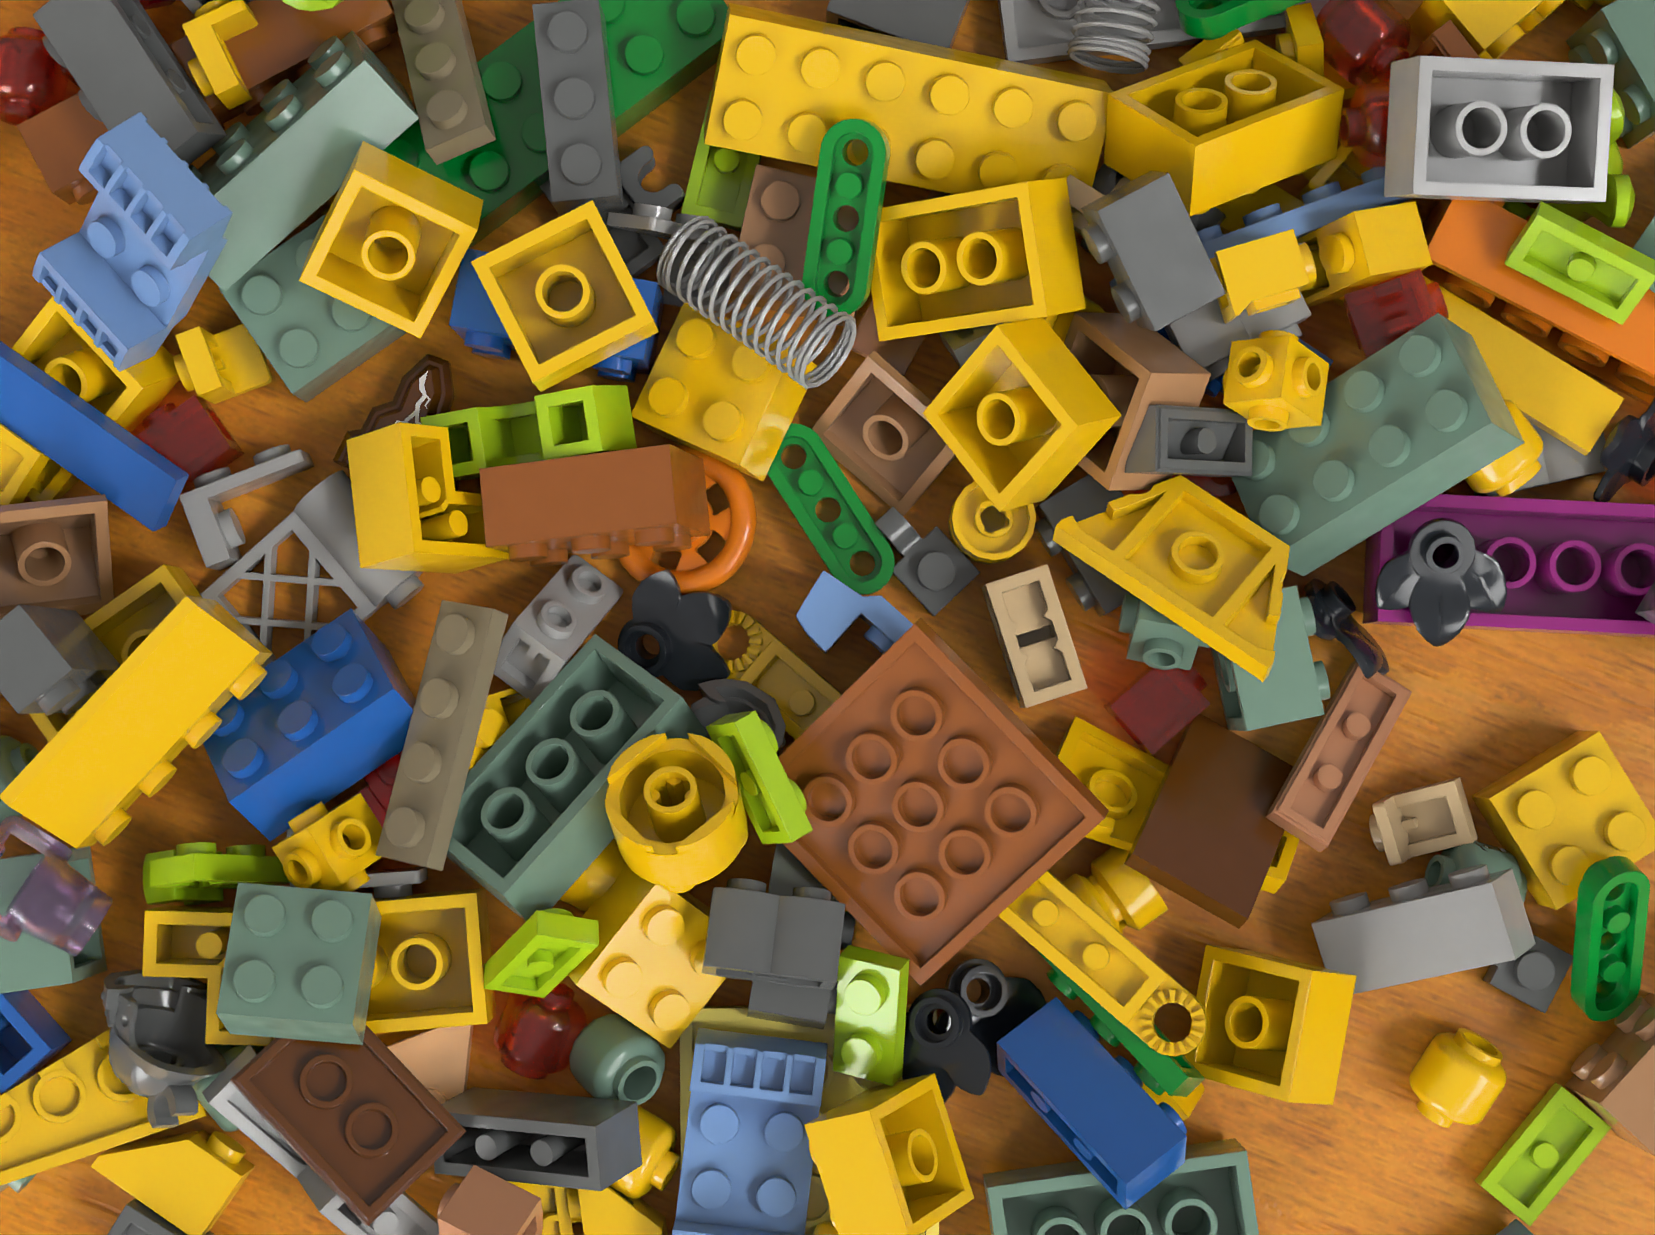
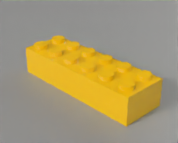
[704,2,1113,215]

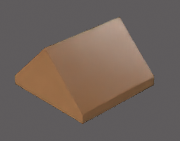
[812,350,956,516]
[0,494,114,620]

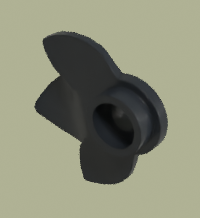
[1593,397,1655,502]
[1375,518,1507,647]
[618,569,732,691]
[1300,578,1389,679]
[935,959,1047,1077]
[902,988,992,1104]

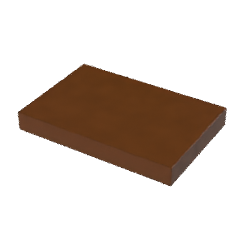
[1124,712,1293,929]
[230,1025,466,1227]

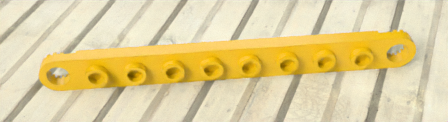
[712,610,1207,1056]

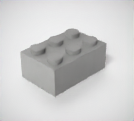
[1384,56,1614,204]

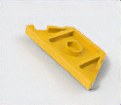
[1053,475,1290,682]

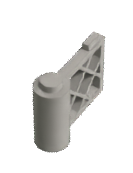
[200,470,424,668]

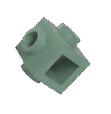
[1118,593,1210,670]

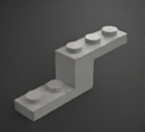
[202,1045,439,1235]

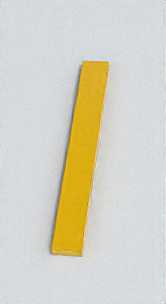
[1216,184,1625,456]

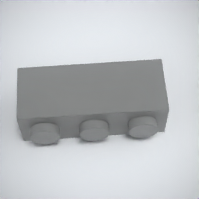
[1311,864,1536,994]

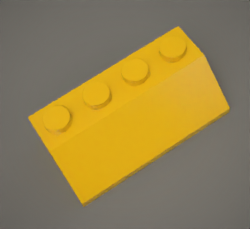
[0,595,273,849]

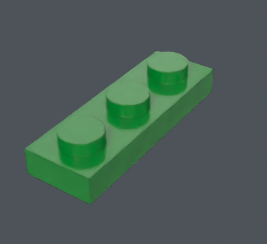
[1038,952,1205,1097]

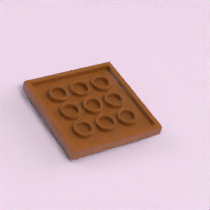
[778,618,1109,986]

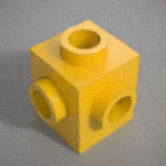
[1223,330,1329,432]
[272,793,382,892]

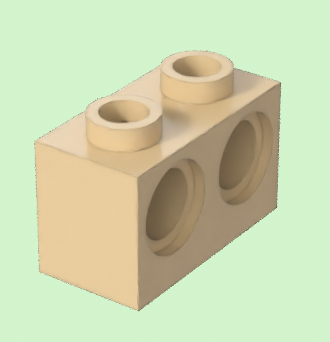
[981,564,1088,708]

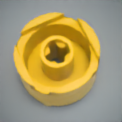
[605,733,749,893]

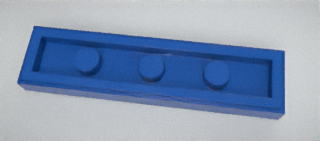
[0,341,189,532]

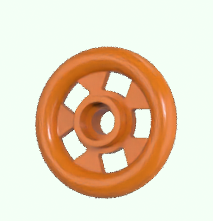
[618,444,757,595]

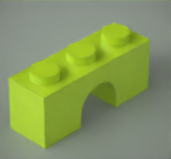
[420,385,637,480]

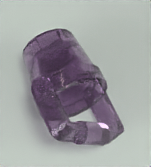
[0,816,113,956]

